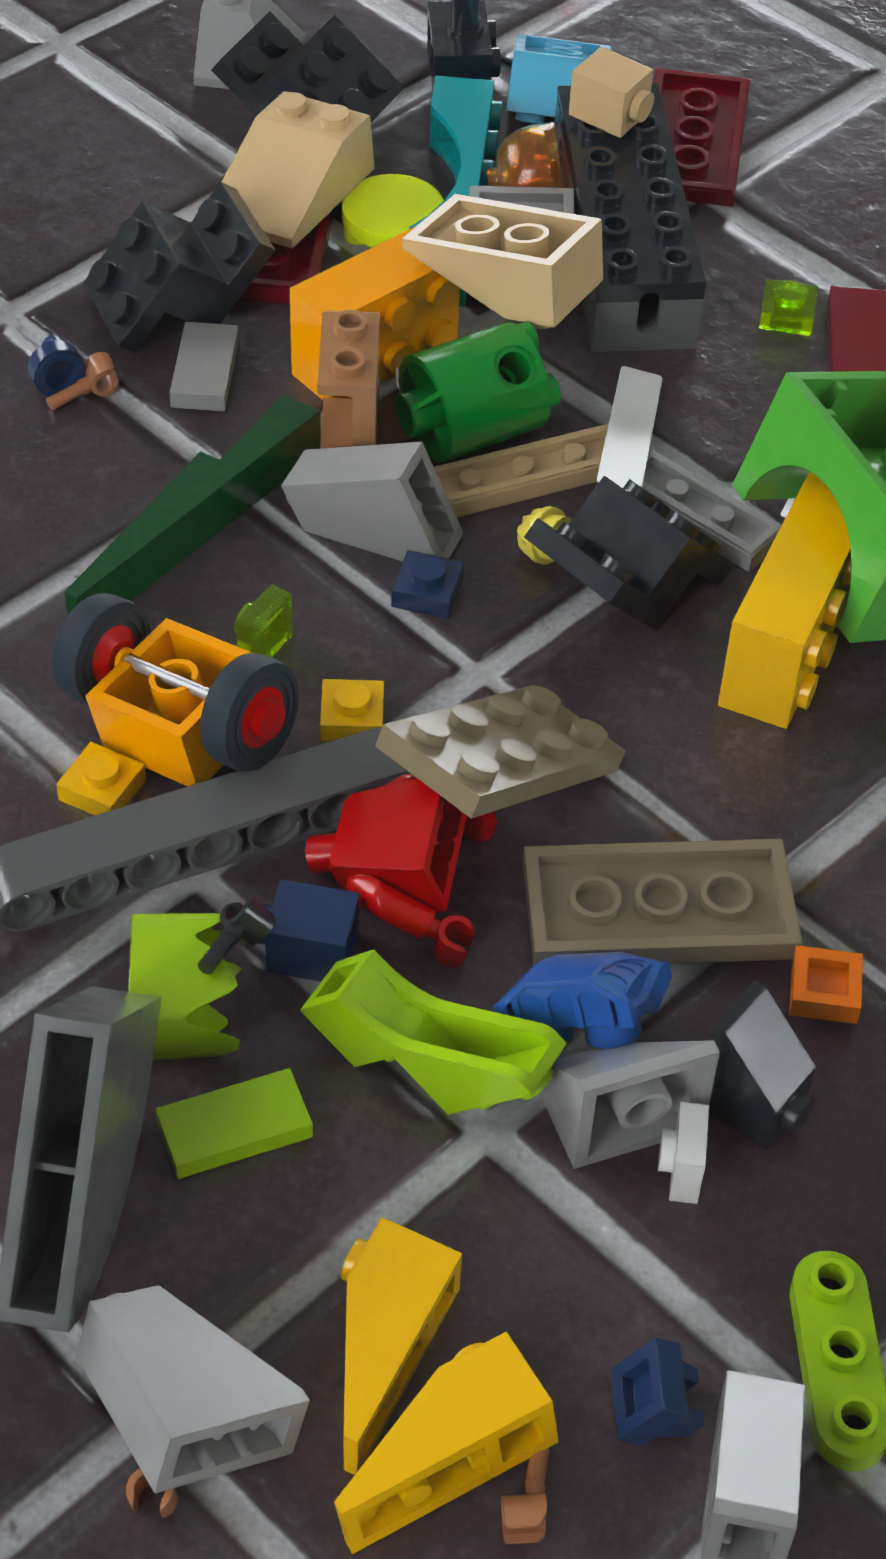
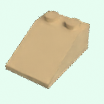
[222,91,375,249]
[402,194,603,329]

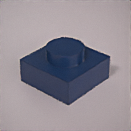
[391,550,464,619]

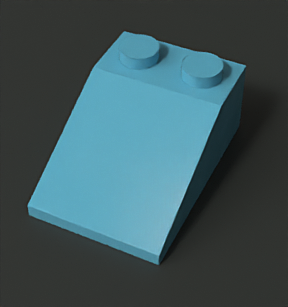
[506,34,611,123]

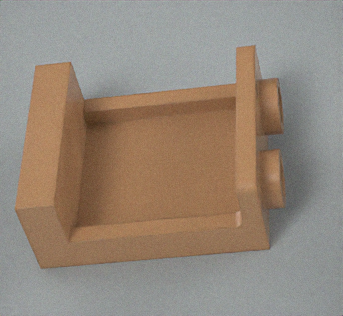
[317,310,380,449]

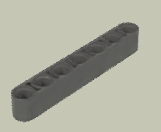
[0,727,411,932]

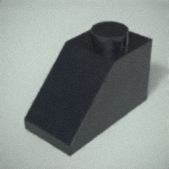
[709,981,816,1151]

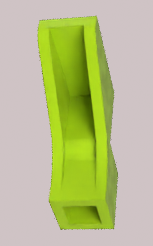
[300,949,567,1115]

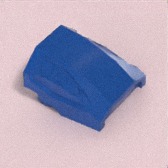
[493,952,672,1049]

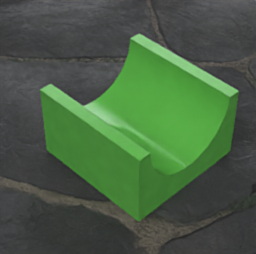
[732,371,886,643]

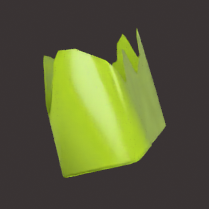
[129,913,243,1060]

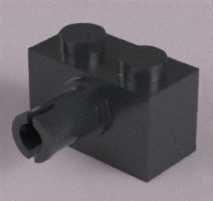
[427,0,501,91]

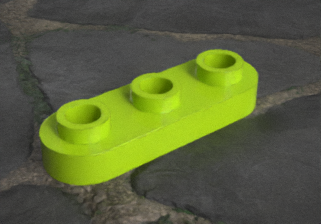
[789,1251,886,1472]

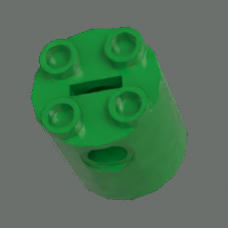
[395,321,561,463]

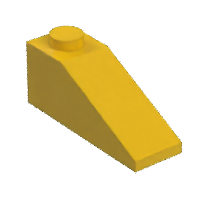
[341,1217,462,1475]
[334,1331,559,1555]

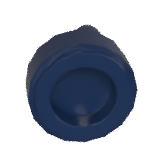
[27,334,86,397]

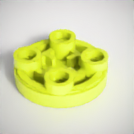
[342,174,444,248]

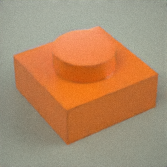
[789,945,863,1024]

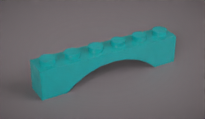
[409,76,502,307]

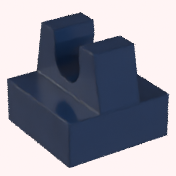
[610,1337,705,1446]

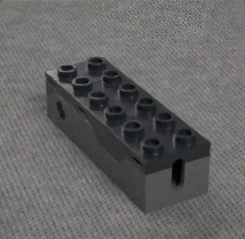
[552,83,706,353]

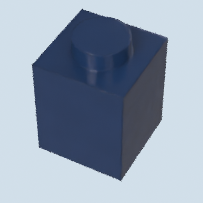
[258,880,359,982]

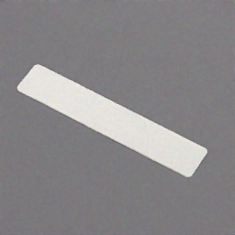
[597,366,663,488]

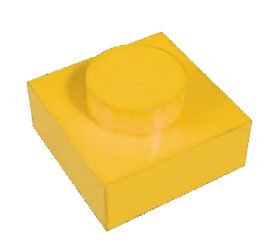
[320,679,384,742]
[56,742,146,816]

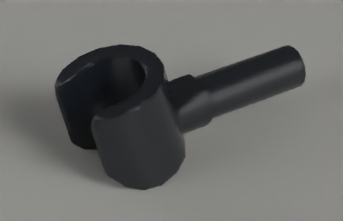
[198,898,275,975]

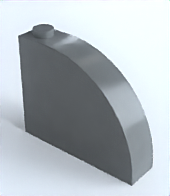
[0,986,161,1332]

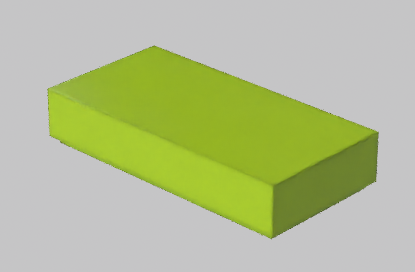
[155,1068,313,1179]

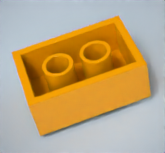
[290,226,460,400]

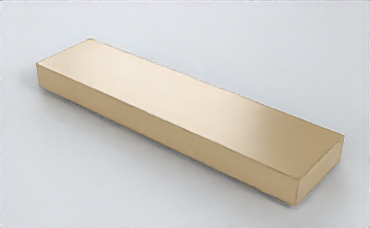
[434,423,609,517]

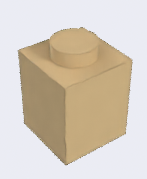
[569,46,654,138]

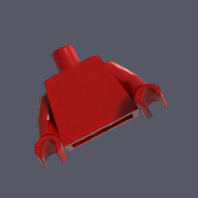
[305,774,498,968]

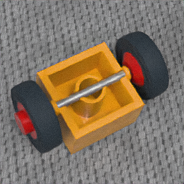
[52,593,299,787]

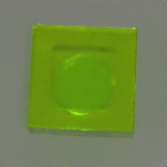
[759,279,818,335]
[234,584,293,658]

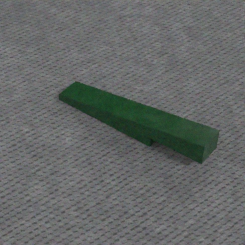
[64,394,321,616]

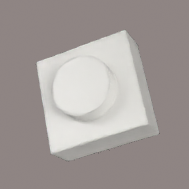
[658,1102,709,1204]

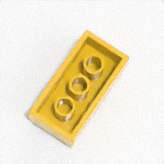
[718,471,852,729]

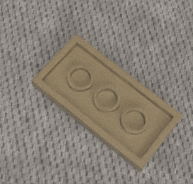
[375,685,626,819]
[523,839,803,966]

